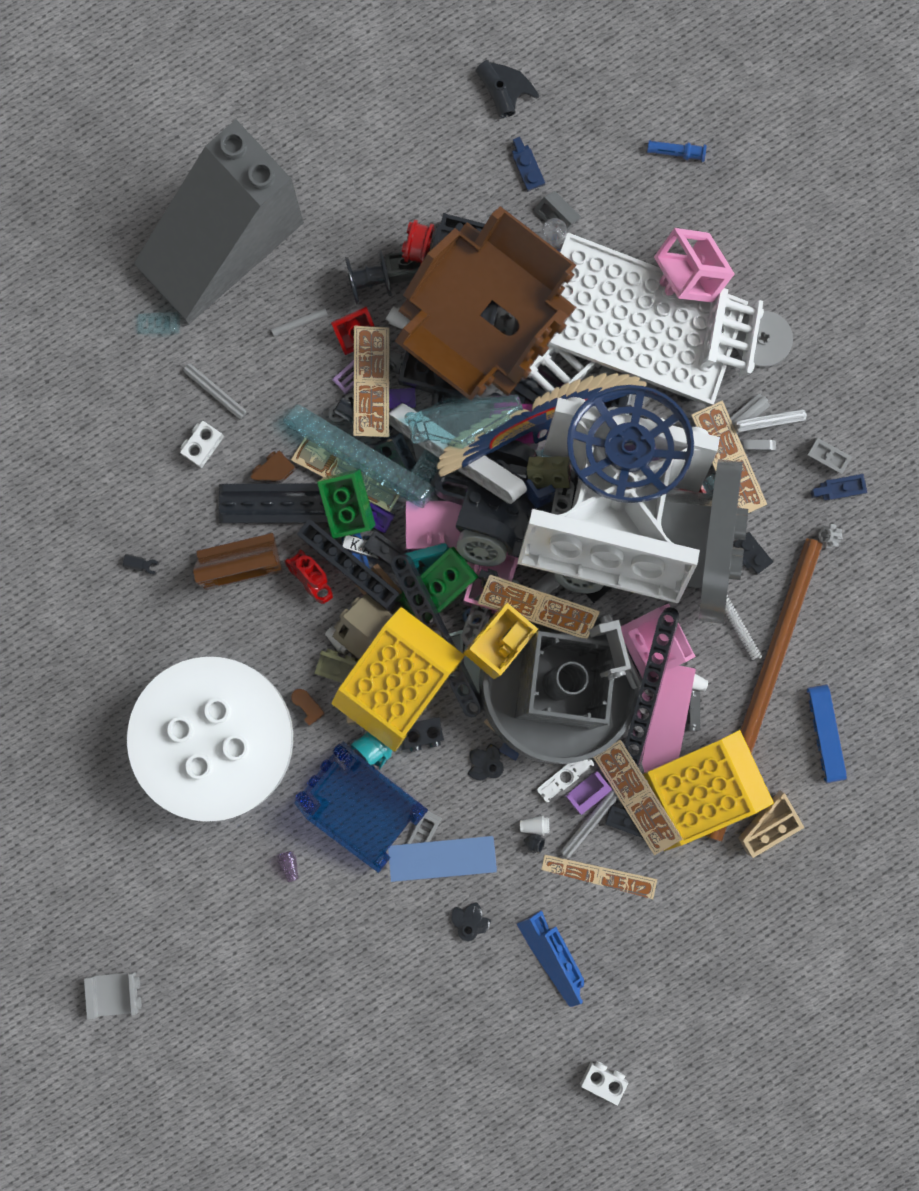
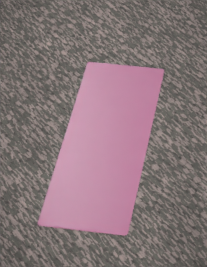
[642,666,696,772]

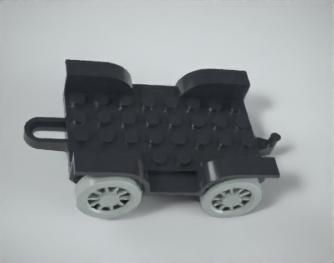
[434,440,604,593]

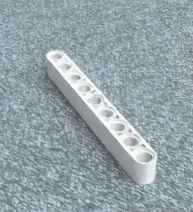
[389,403,527,504]

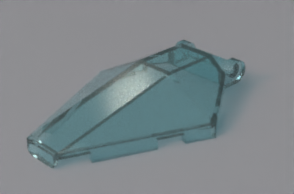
[404,395,523,449]

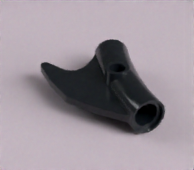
[475,60,539,118]

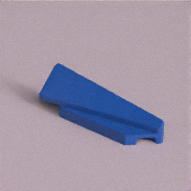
[517,910,584,1007]

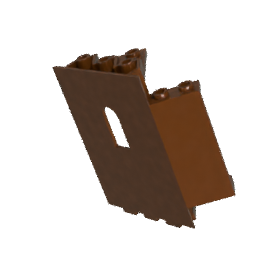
[395,206,577,401]

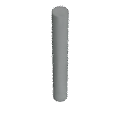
[271,309,328,336]

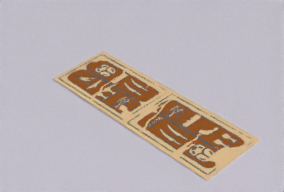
[353,326,389,437]
[692,400,767,513]
[593,740,683,855]
[542,855,657,899]

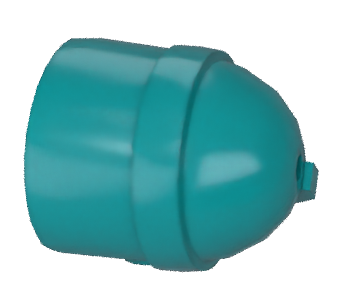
[350,731,393,770]

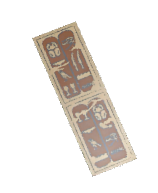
[478,575,600,638]

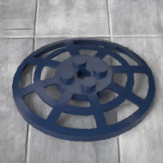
[567,385,694,503]

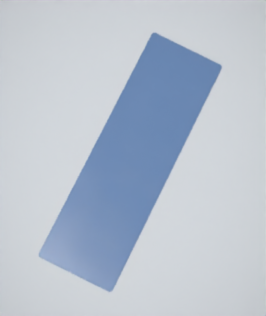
[388,836,497,882]

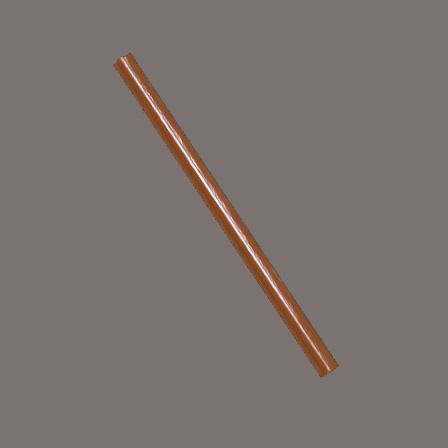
[705,538,823,842]

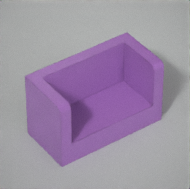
[565,771,612,815]

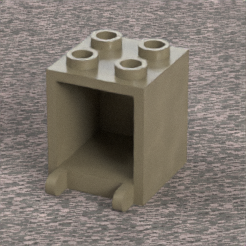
[332,593,393,660]

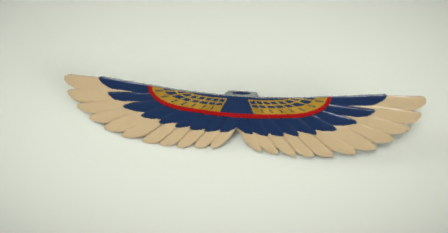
[437,373,646,477]

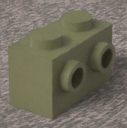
[527,456,572,489]

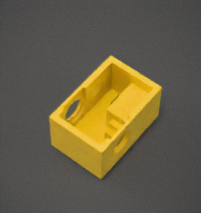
[463,603,538,679]

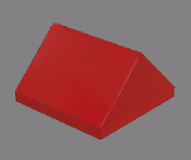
[331,307,375,355]

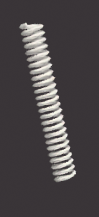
[725,595,762,660]

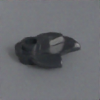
[468,743,504,781]
[452,902,491,942]

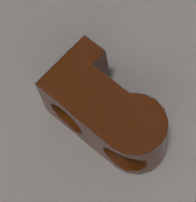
[291,689,325,726]

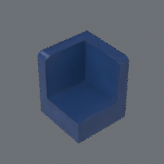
[525,479,556,509]

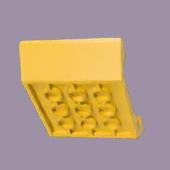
[331,607,466,752]
[642,730,774,851]

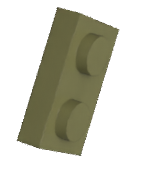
[314,649,357,683]

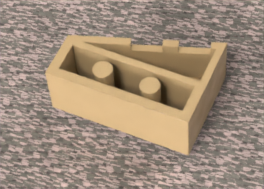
[738,791,805,858]

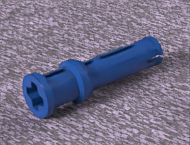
[647,140,707,162]

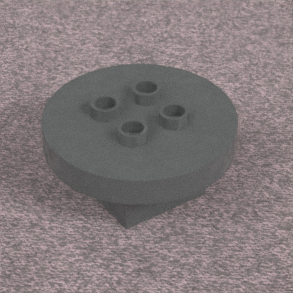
[661,459,749,624]
[479,614,640,765]

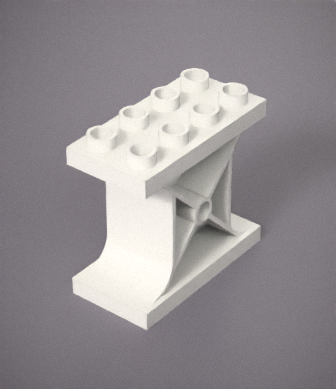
[517,397,720,603]

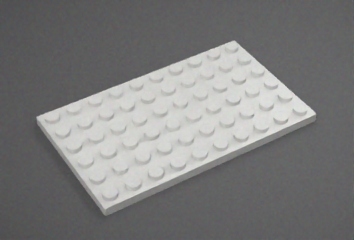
[548,233,748,406]

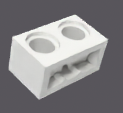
[180,421,224,468]
[580,1061,628,1106]

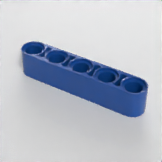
[807,684,847,783]

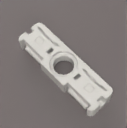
[537,759,594,802]

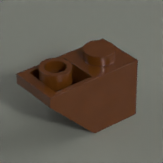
[250,450,297,482]

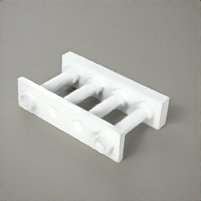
[700,288,764,379]
[522,345,601,394]

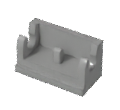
[807,438,852,474]

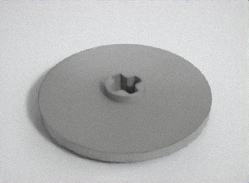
[736,311,793,367]

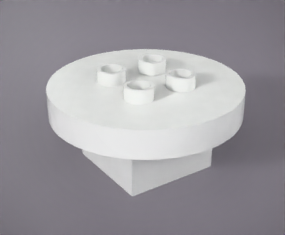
[127,657,293,821]

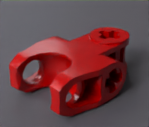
[284,549,333,604]

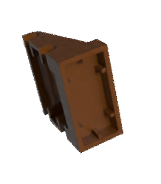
[193,533,283,590]

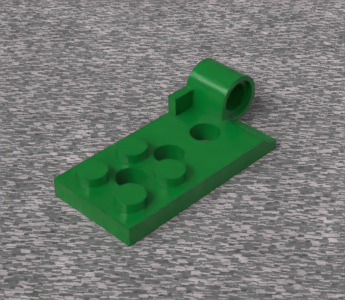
[399,546,478,622]

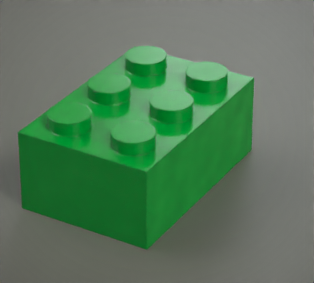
[317,469,376,539]

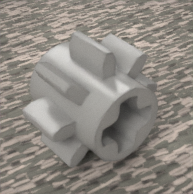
[818,524,843,548]

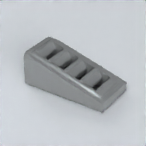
[407,809,442,844]

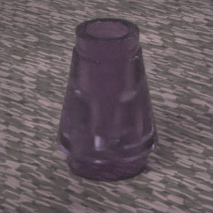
[277,851,299,882]

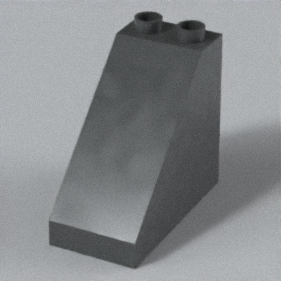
[134,119,304,324]

